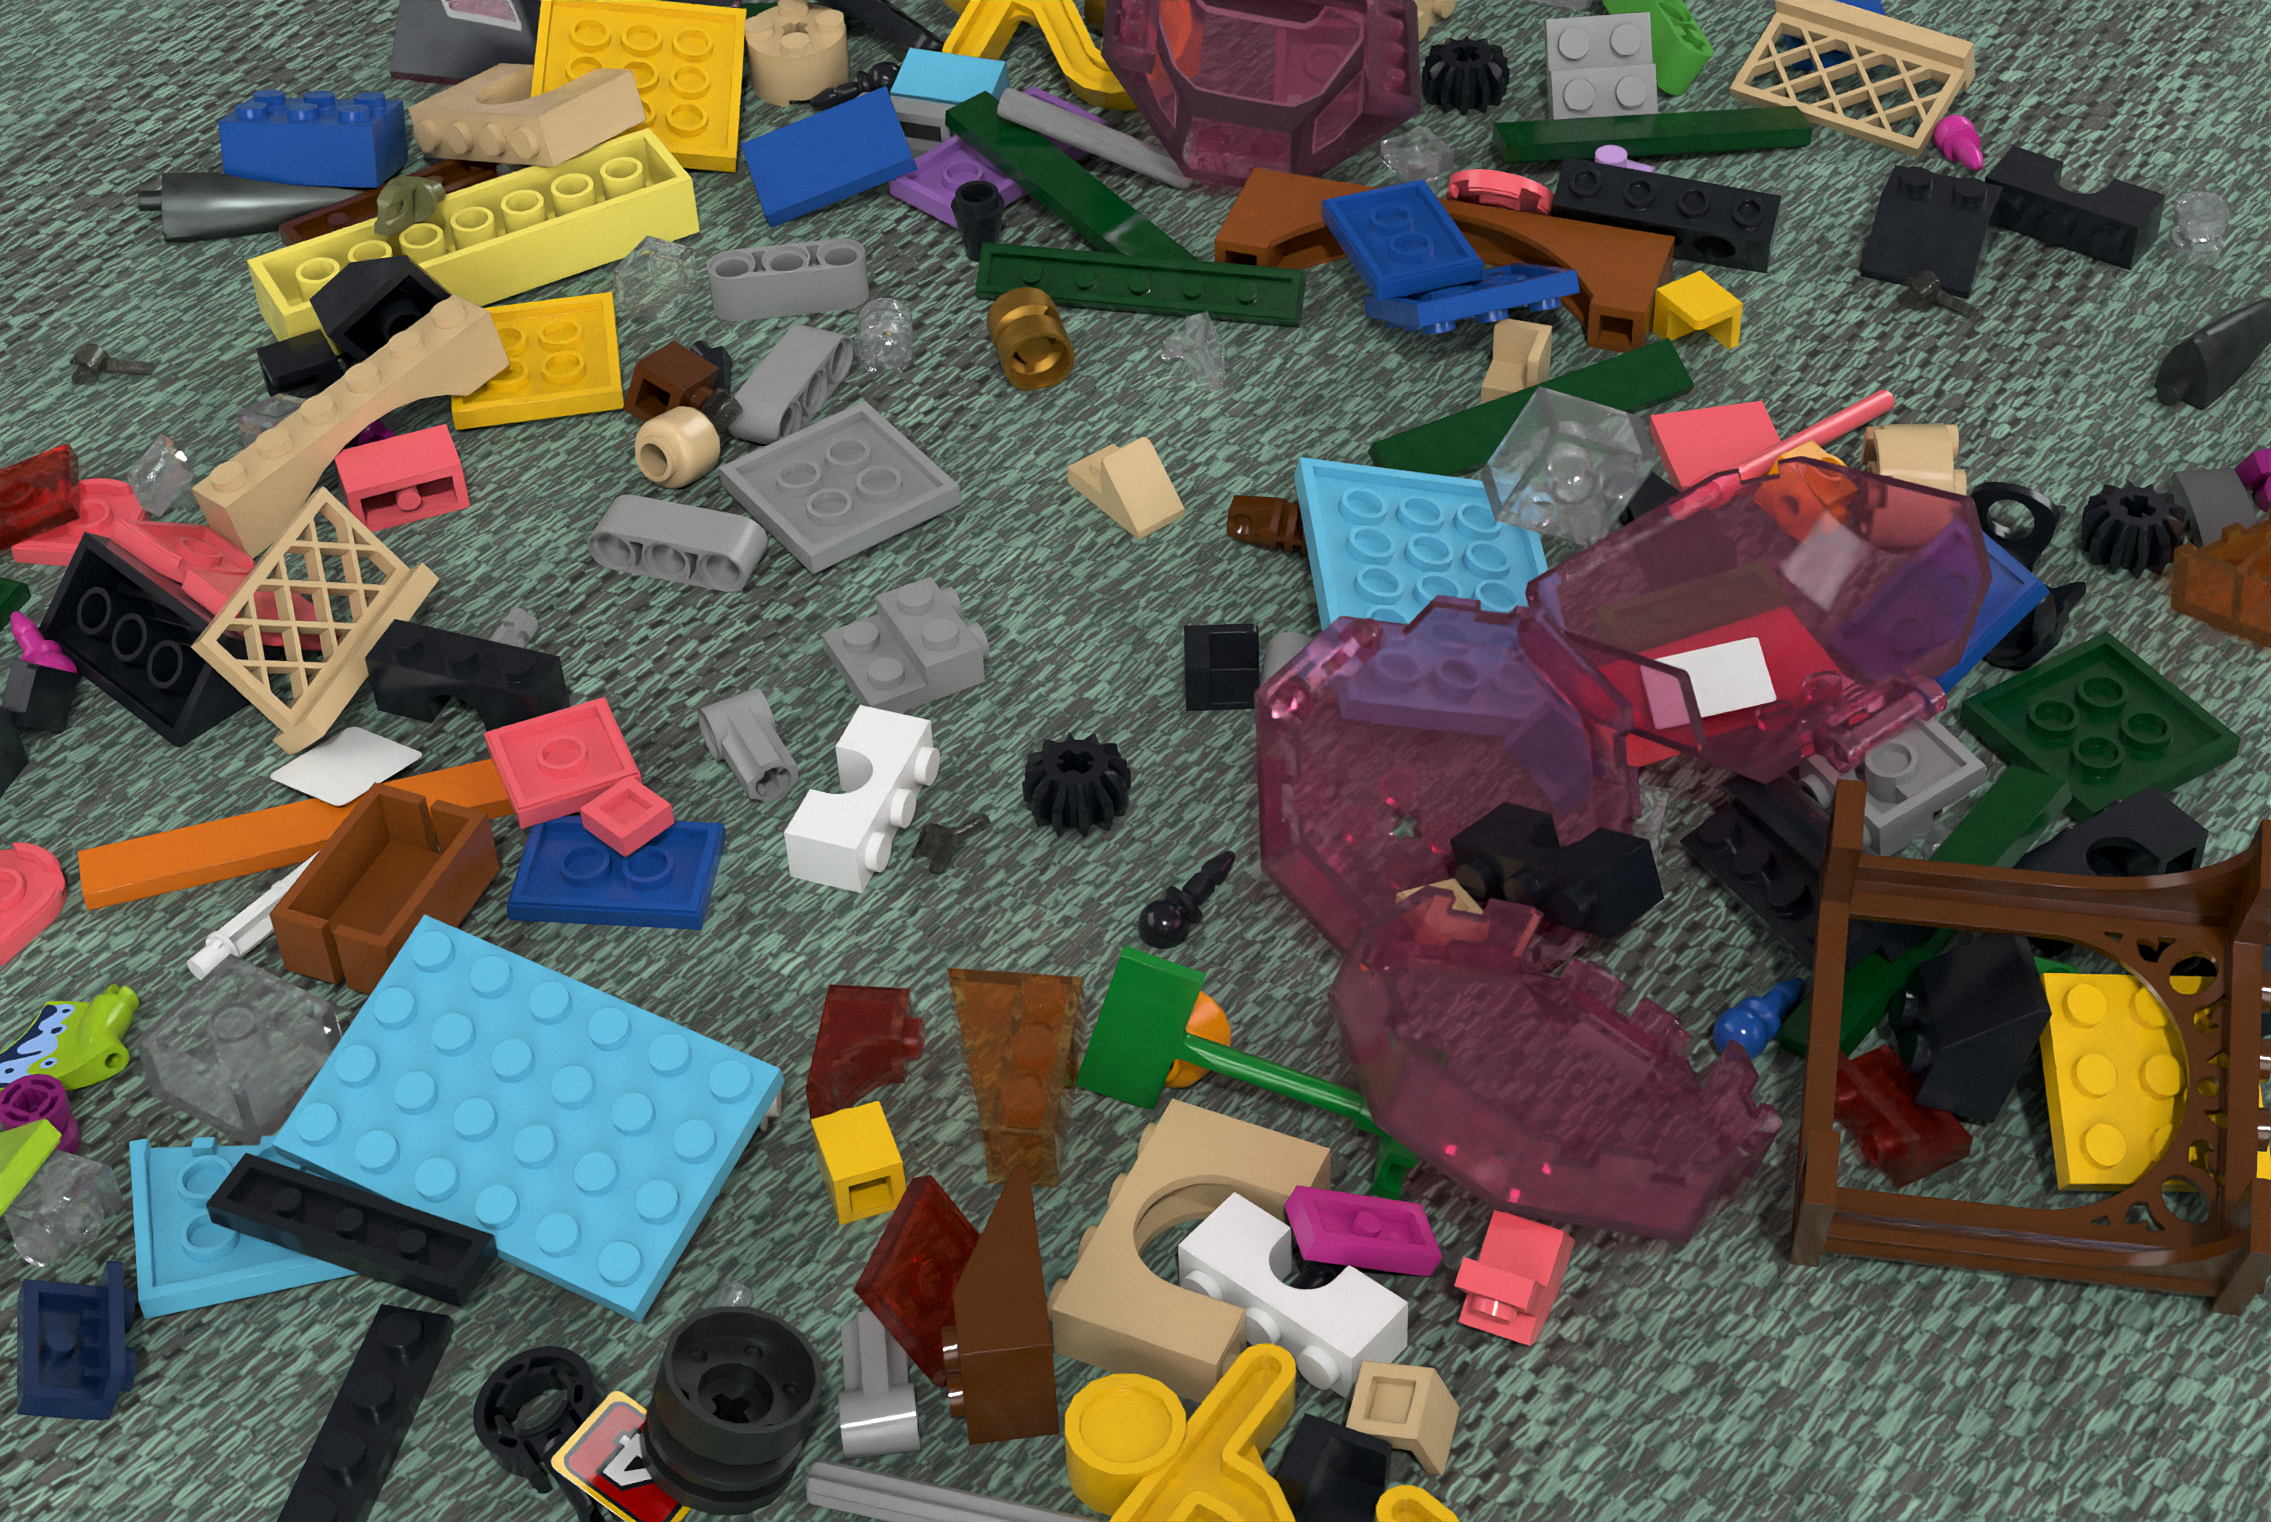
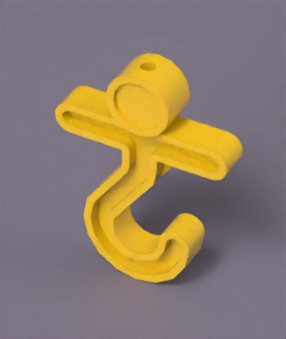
[942,0,1197,111]
[1065,1343,1460,1522]

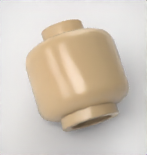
[634,406,721,489]

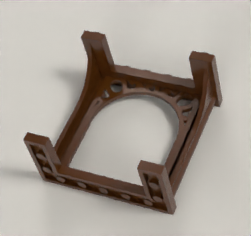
[1789,779,2271,1316]

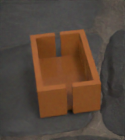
[269,782,500,995]

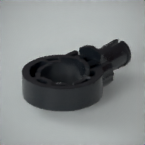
[473,1346,621,1522]

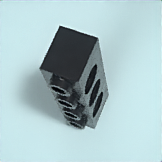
[1552,157,1781,274]

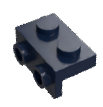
[17,1260,137,1421]

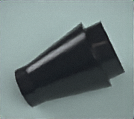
[951,180,1005,262]

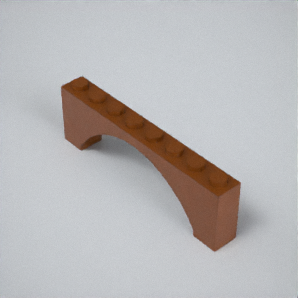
[1215,167,1675,353]

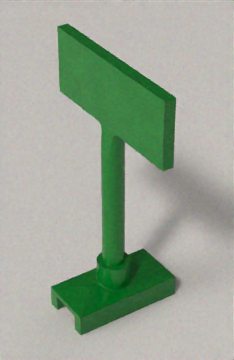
[1074,945,1443,1200]

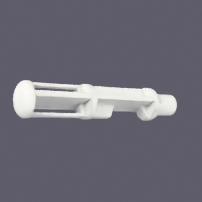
[187,843,326,981]

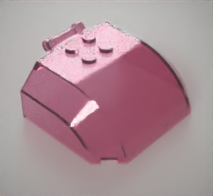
[1517,456,1993,785]

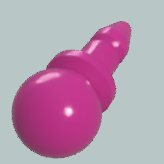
[1933,114,1983,171]
[10,611,78,683]

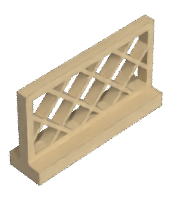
[1729,0,1976,157]
[191,486,439,755]

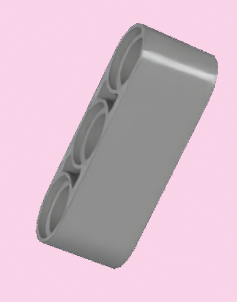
[707,238,870,321]
[728,324,854,445]
[587,495,768,593]

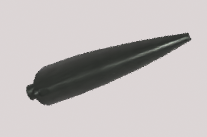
[138,172,368,243]
[2154,297,2271,410]

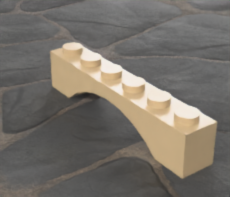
[191,294,510,559]

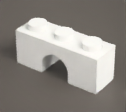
[784,705,940,893]
[1178,1192,1408,1402]

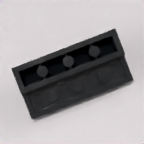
[1679,769,1938,973]

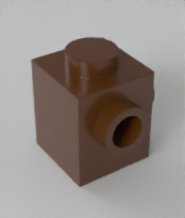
[623,341,720,422]

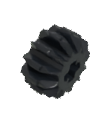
[1422,36,1510,116]
[2079,480,2187,579]
[1022,732,1131,838]

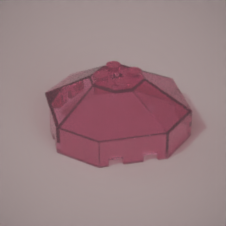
[1254,595,1642,986]
[1327,885,1783,1244]

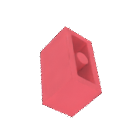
[334,424,470,532]

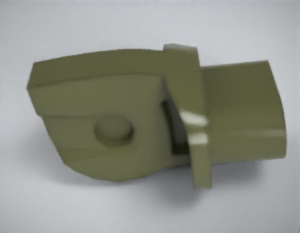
[374,175,446,237]

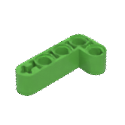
[1602,0,1713,96]

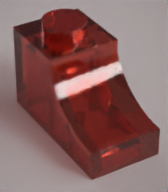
[806,984,925,1127]

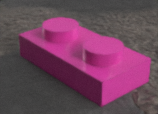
[1284,1185,1443,1277]

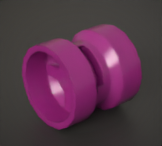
[0,1074,81,1170]

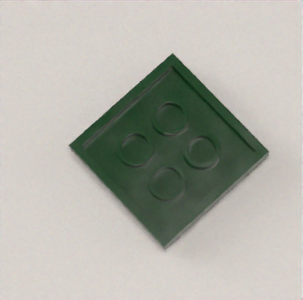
[1959,631,2241,824]

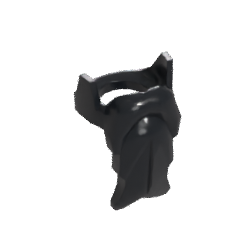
[1967,482,2066,573]
[1985,582,2087,667]

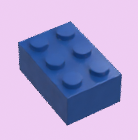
[218,90,408,188]

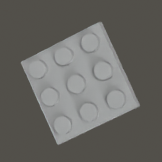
[719,401,961,574]

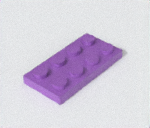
[889,86,1108,229]

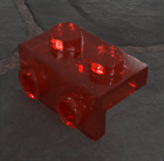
[1834,1044,1973,1189]

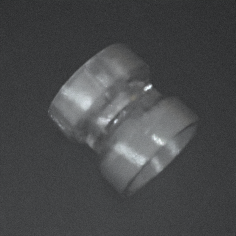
[2166,191,2231,266]
[857,298,913,374]

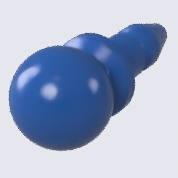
[1713,977,1805,1062]

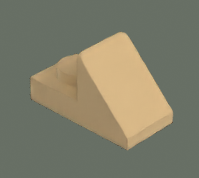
[1067,437,1185,540]

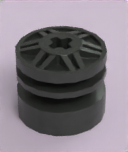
[639,1306,824,1515]

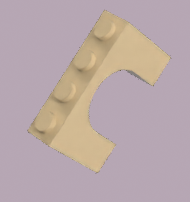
[408,63,646,167]
[1047,1098,1331,1403]

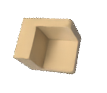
[1481,318,1552,403]
[1346,1360,1460,1475]

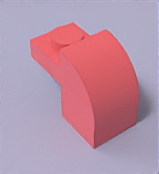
[1454,1209,1575,1346]

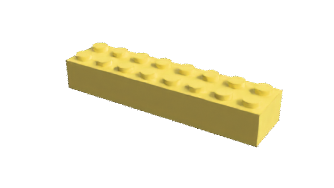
[247,128,700,356]

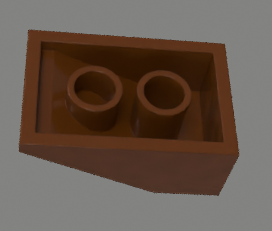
[941,1166,1059,1445]

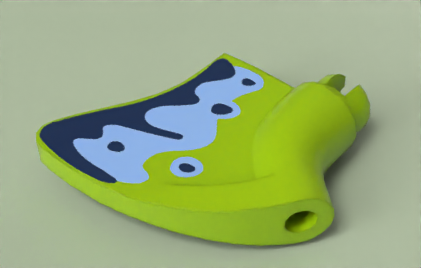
[0,984,139,1092]

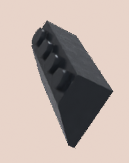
[38,532,281,747]

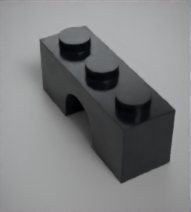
[1985,146,2166,271]
[365,619,570,732]
[2013,786,2209,959]
[1450,801,1664,940]

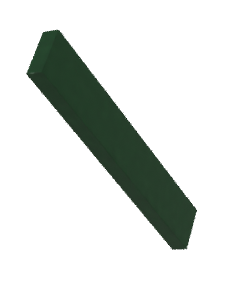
[945,90,1197,260]
[1492,106,1813,164]
[975,242,1307,328]
[1368,338,1695,477]
[1775,764,2072,1070]

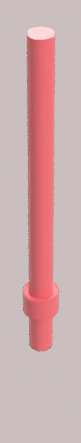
[1666,390,1895,521]

